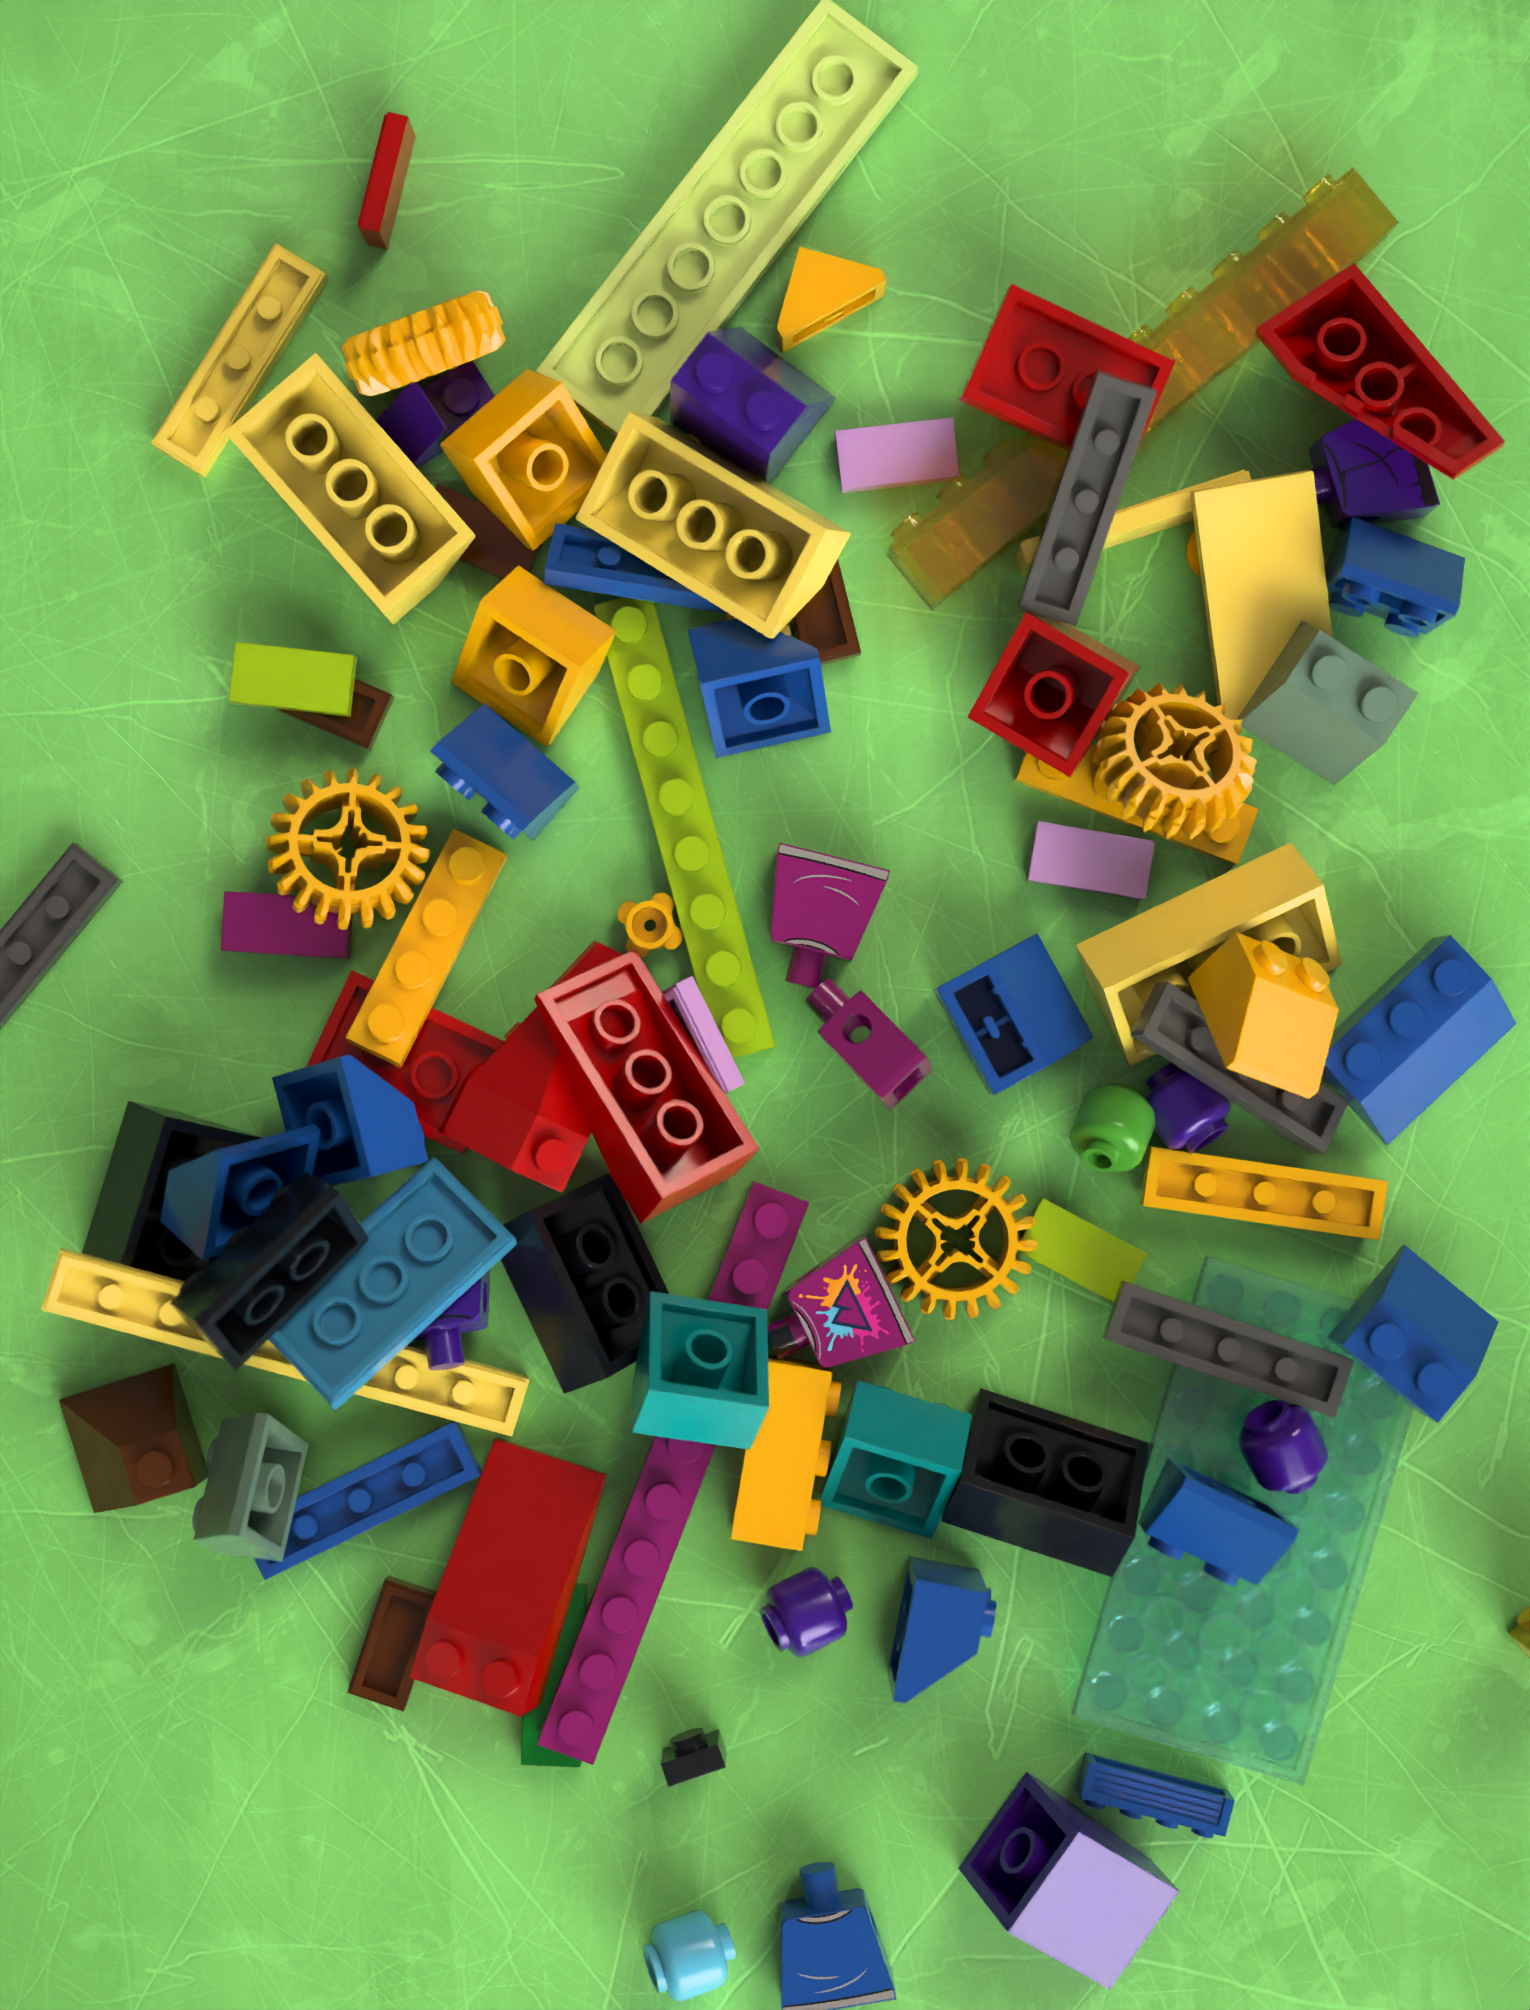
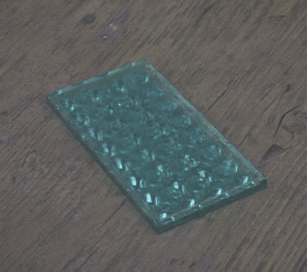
[1071,1256,1414,1786]

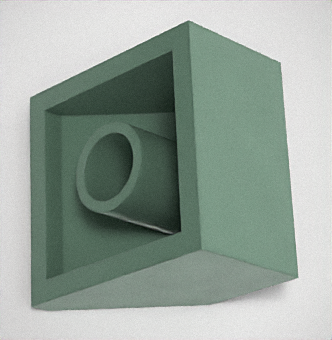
[1237,621,1418,785]
[192,1412,309,1562]

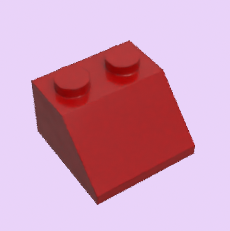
[968,611,1140,777]

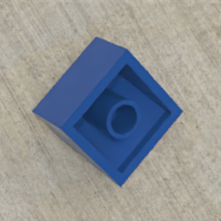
[272,1055,429,1186]
[160,1124,322,1260]
[1328,1245,1499,1423]
[1137,1458,1300,1586]
[887,1556,996,1703]

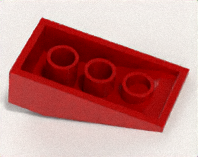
[534,949,759,1224]
[410,1438,608,1717]

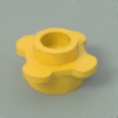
[617,892,683,958]

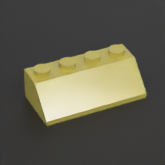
[225,353,476,625]
[575,411,851,638]
[1076,842,1342,1067]

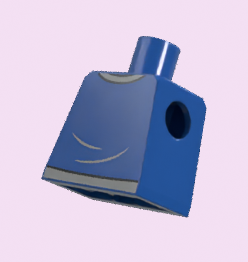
[781,1862,896,2010]

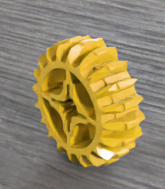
[341,290,506,396]
[1092,682,1257,840]
[265,768,430,930]
[875,1158,1037,1320]

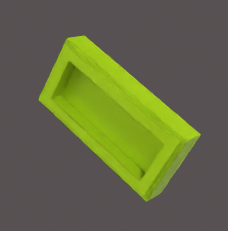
[229,642,357,717]
[1017,1197,1148,1303]

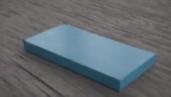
[268,1156,517,1411]

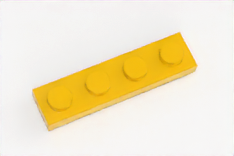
[1014,745,1259,866]
[346,829,507,1068]
[1140,1146,1388,1240]

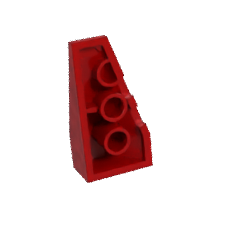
[1255,263,1505,480]
[439,941,648,1193]

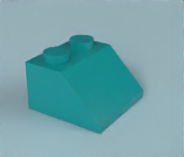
[632,1291,769,1449]
[819,1380,972,1539]

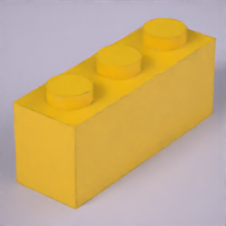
[731,1355,841,1551]

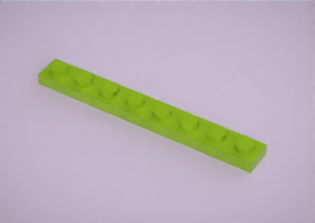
[593,597,776,1058]

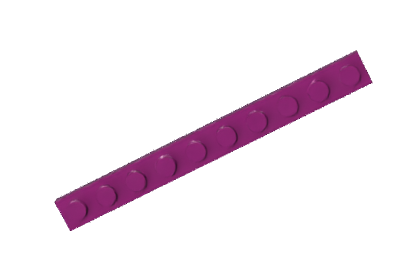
[537,1180,809,1765]

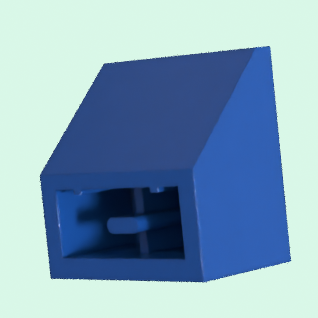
[1325,516,1465,637]
[430,703,579,840]
[932,933,1094,1095]

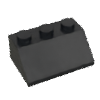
[82,1100,262,1282]
[170,1172,369,1371]
[501,1173,669,1394]
[941,1388,1149,1577]

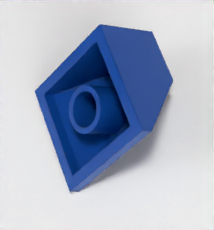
[688,619,831,758]

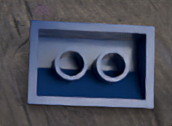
[1322,935,1517,1145]

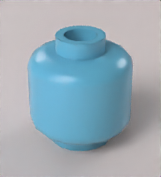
[643,1910,736,2001]

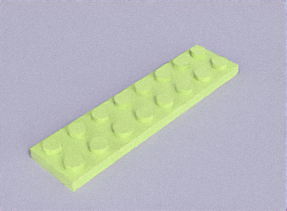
[536,0,919,436]

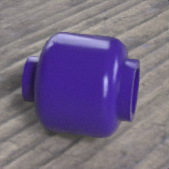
[1145,1063,1231,1154]
[1238,1400,1329,1494]
[760,1567,853,1657]

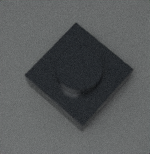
[661,1728,727,1787]

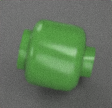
[1070,1082,1156,1173]

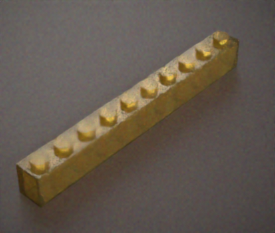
[887,167,1399,611]

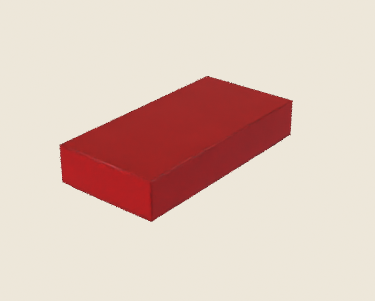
[357,112,416,250]

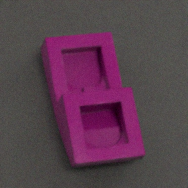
[221,891,353,959]

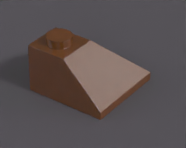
[59,1363,209,1513]

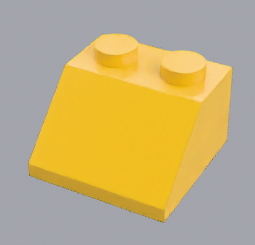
[439,369,607,551]
[451,565,616,747]
[1187,932,1339,1099]

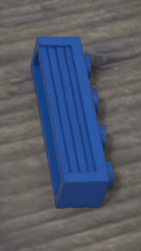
[1076,1752,1235,1838]

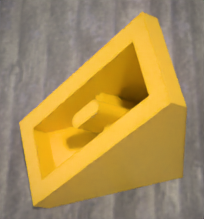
[776,246,887,353]

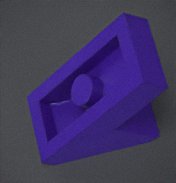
[376,360,495,469]

